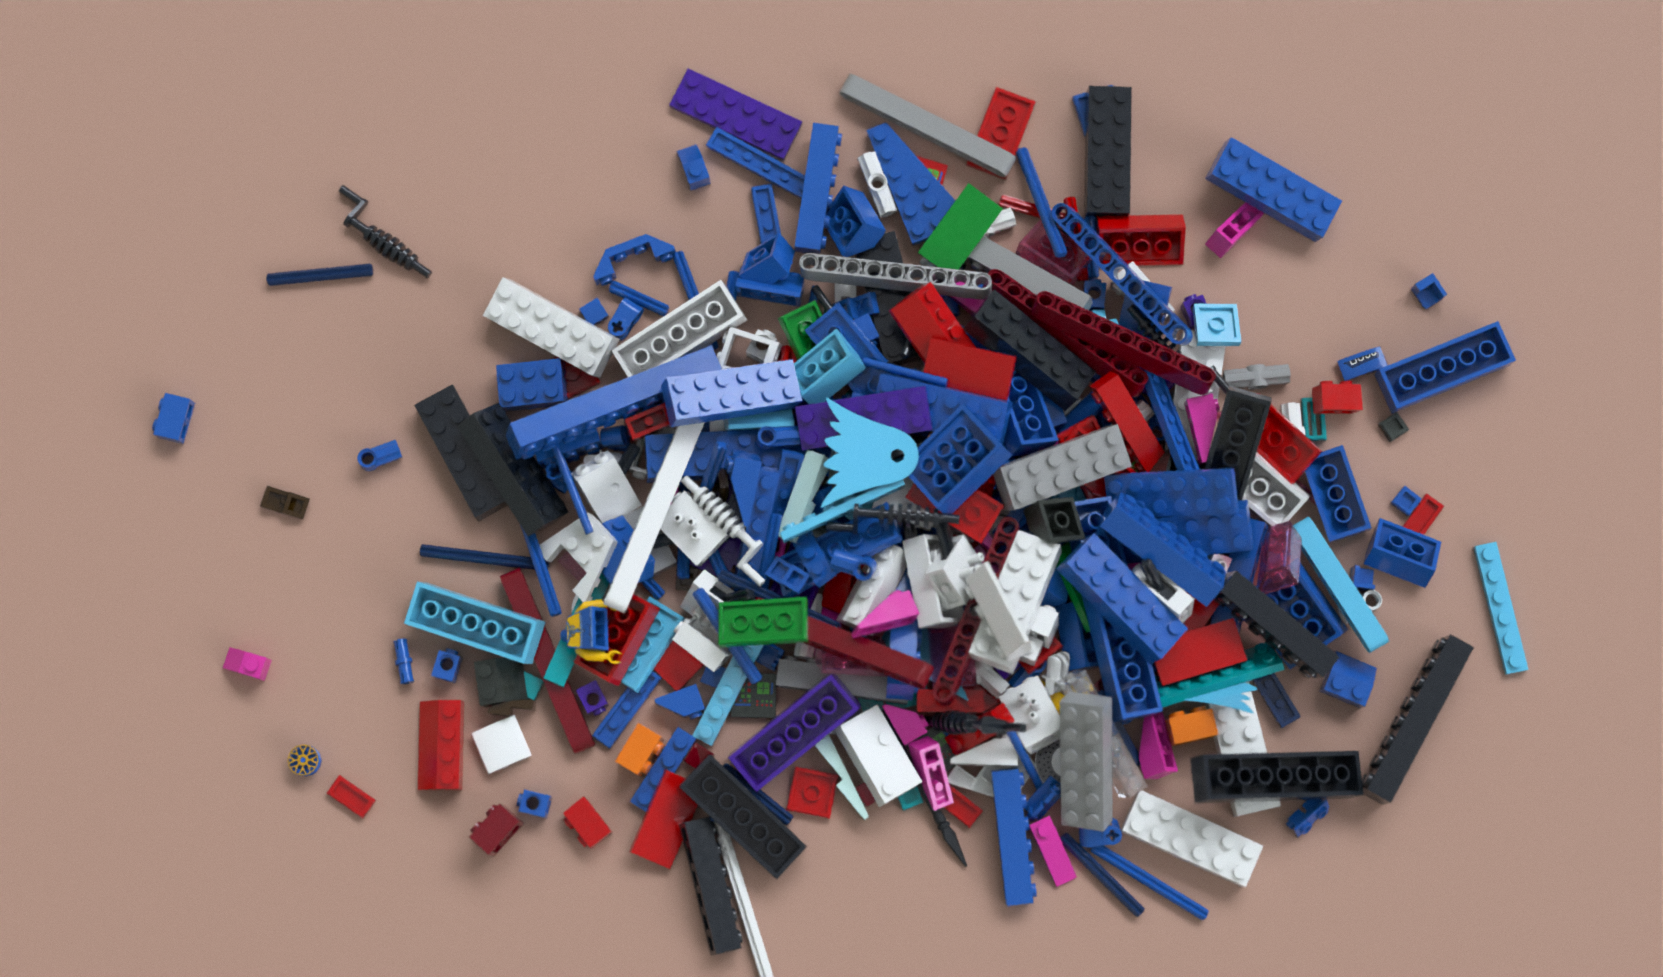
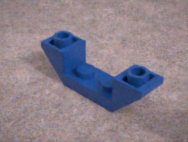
[593,234,676,286]

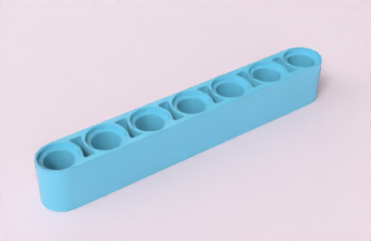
[1289,517,1389,653]

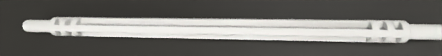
[714,821,774,977]

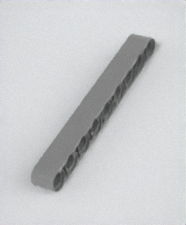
[839,74,1016,178]
[799,253,992,300]

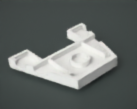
[540,512,618,602]
[948,732,1037,797]

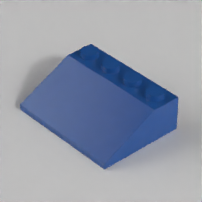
[908,404,1012,514]
[1256,558,1348,670]

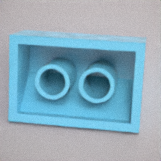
[794,329,866,404]
[724,409,794,431]

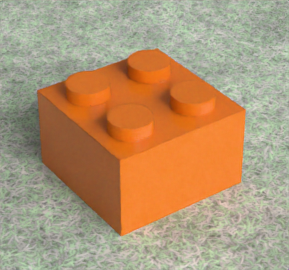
[1165,706,1219,747]
[615,723,665,777]

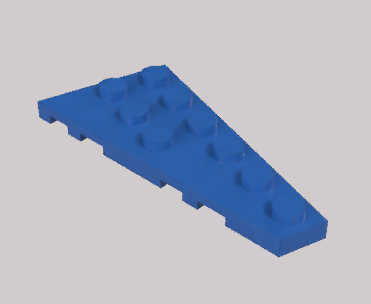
[866,123,955,246]

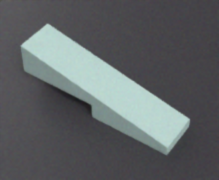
[778,450,829,543]
[815,734,869,821]

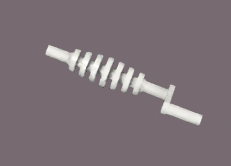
[681,476,765,587]

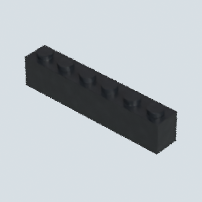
[679,816,743,955]

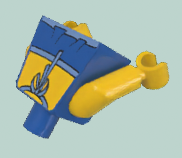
[560,599,622,664]

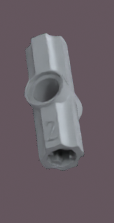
[1223,364,1291,390]

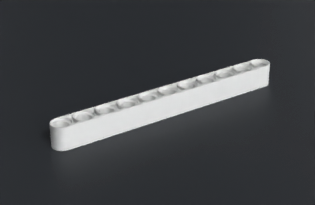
[603,422,705,613]

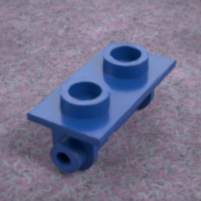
[1024,775,1061,821]
[1286,799,1330,837]

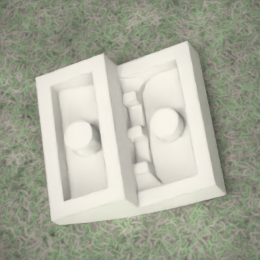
[471,715,531,774]

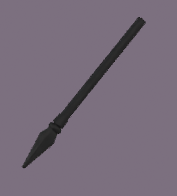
[881,710,967,867]

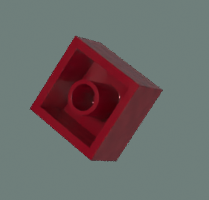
[469,803,524,856]

